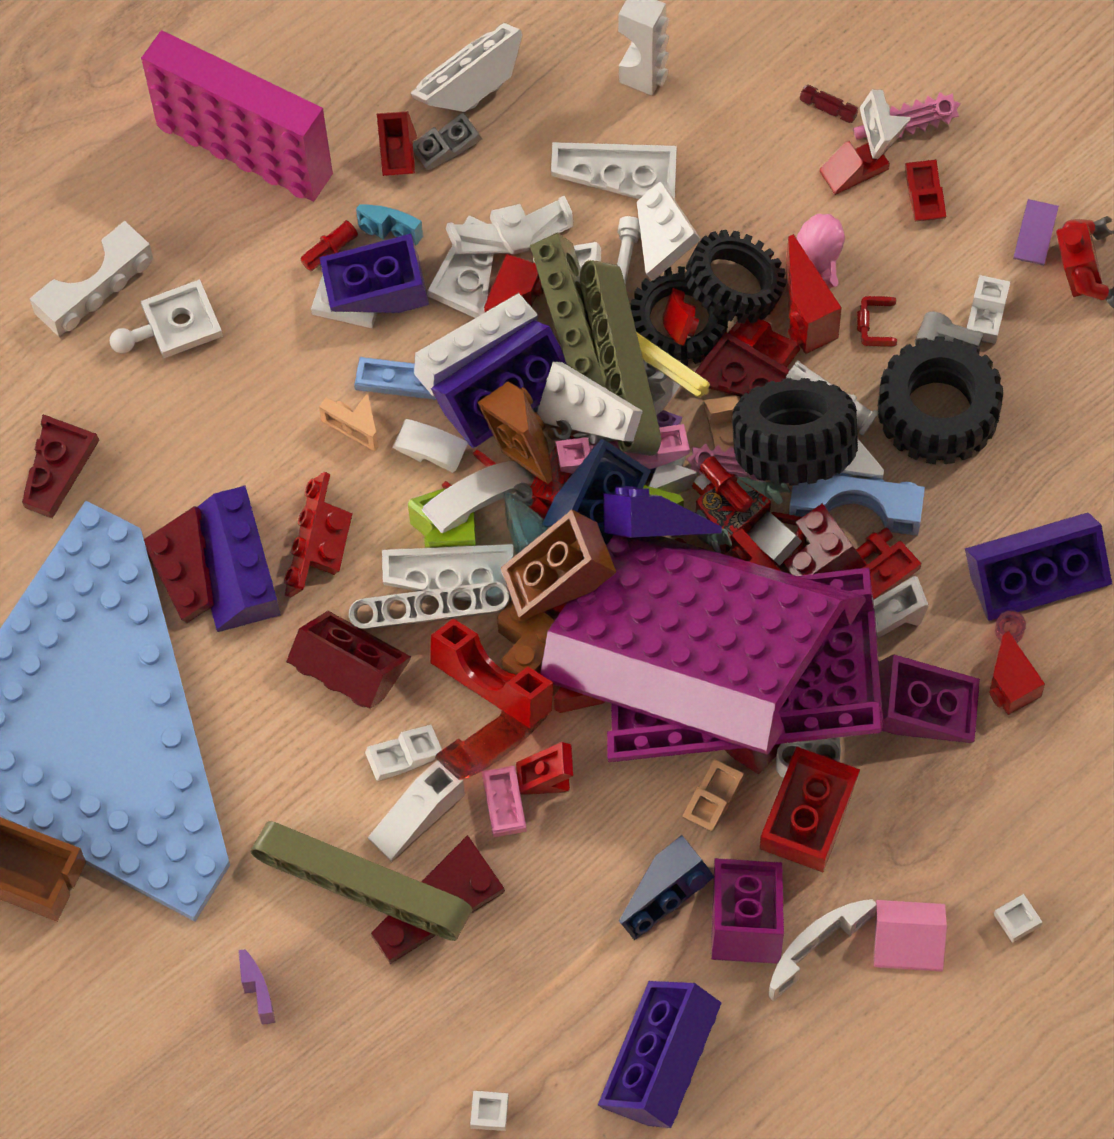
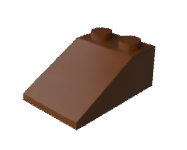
[477,381,553,484]
[501,510,617,620]

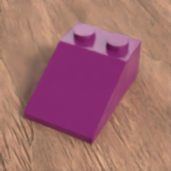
[879,654,980,743]
[711,858,784,964]

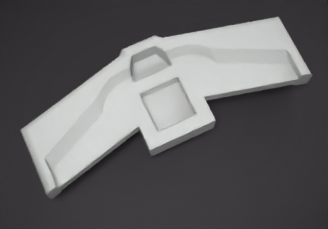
[446,196,573,254]

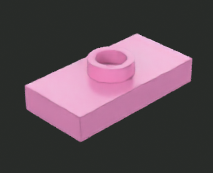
[482,766,527,838]

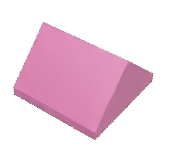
[874,900,947,972]

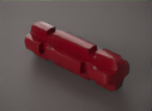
[800,84,858,123]

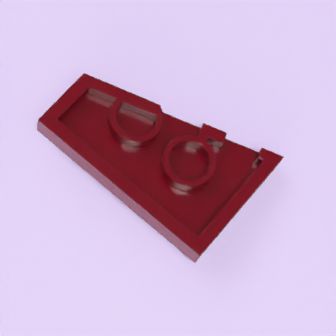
[695,332,790,397]
[22,414,100,519]
[144,506,214,623]

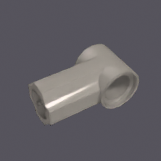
[915,312,983,348]

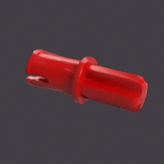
[300,220,358,271]
[699,456,753,513]

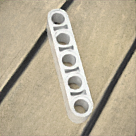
[349,581,511,629]

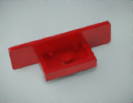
[284,472,353,598]

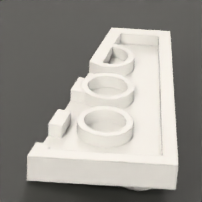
[551,142,677,199]
[537,362,643,441]
[382,544,513,606]

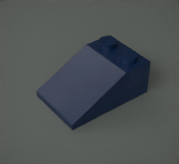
[542,439,651,545]

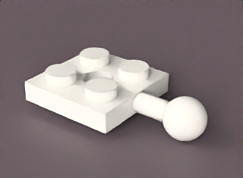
[110,279,223,358]

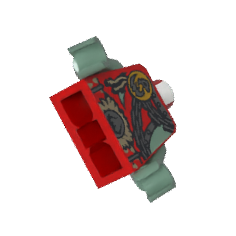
[692,474,790,553]

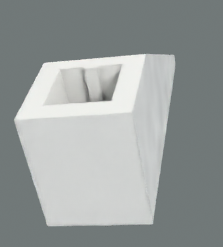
[368,758,465,861]

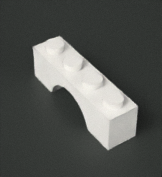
[618,0,669,95]
[30,221,153,337]
[414,293,538,396]

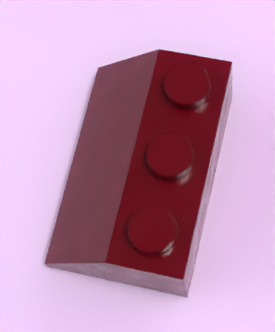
[286,610,411,709]

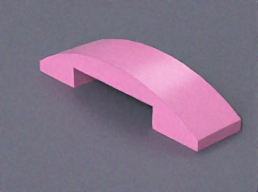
[555,424,690,474]

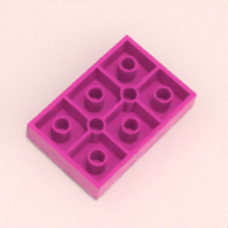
[141,30,333,202]

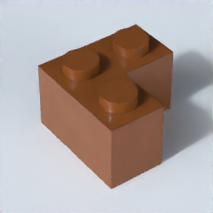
[497,600,555,674]

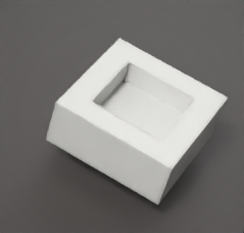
[994,894,1042,943]
[470,1091,509,1131]

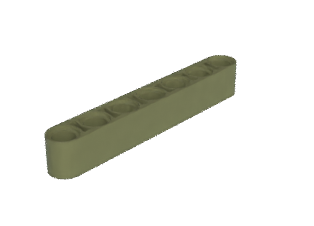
[580,260,661,456]
[251,821,473,941]

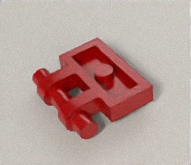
[856,527,922,600]

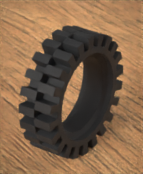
[685,230,787,324]
[631,266,728,366]

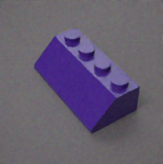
[430,320,567,448]
[198,485,281,632]
[965,512,1112,621]
[598,981,722,1128]

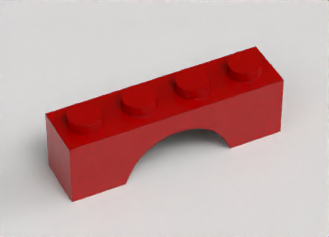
[430,618,553,728]

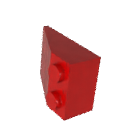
[786,234,842,354]
[760,746,860,873]

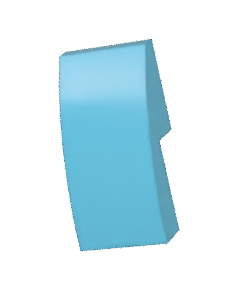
[356,204,423,245]

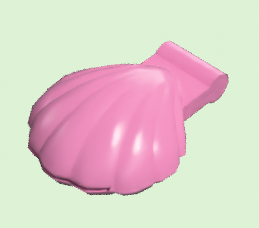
[796,214,845,289]

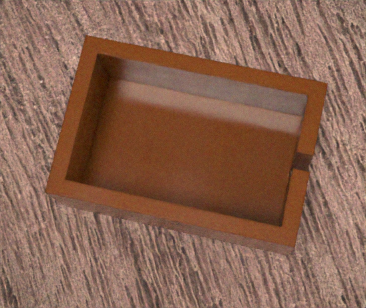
[0,817,86,922]

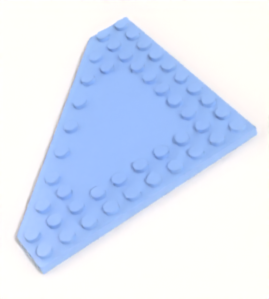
[0,501,230,922]

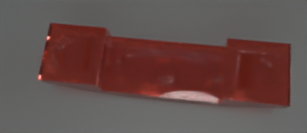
[435,711,549,780]

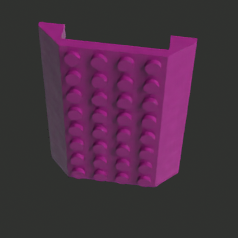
[540,535,866,755]
[607,568,883,763]

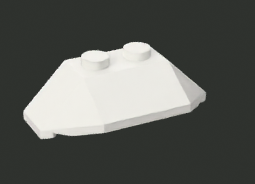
[411,23,522,112]

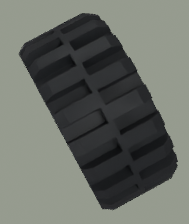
[877,336,1003,464]
[732,378,858,486]

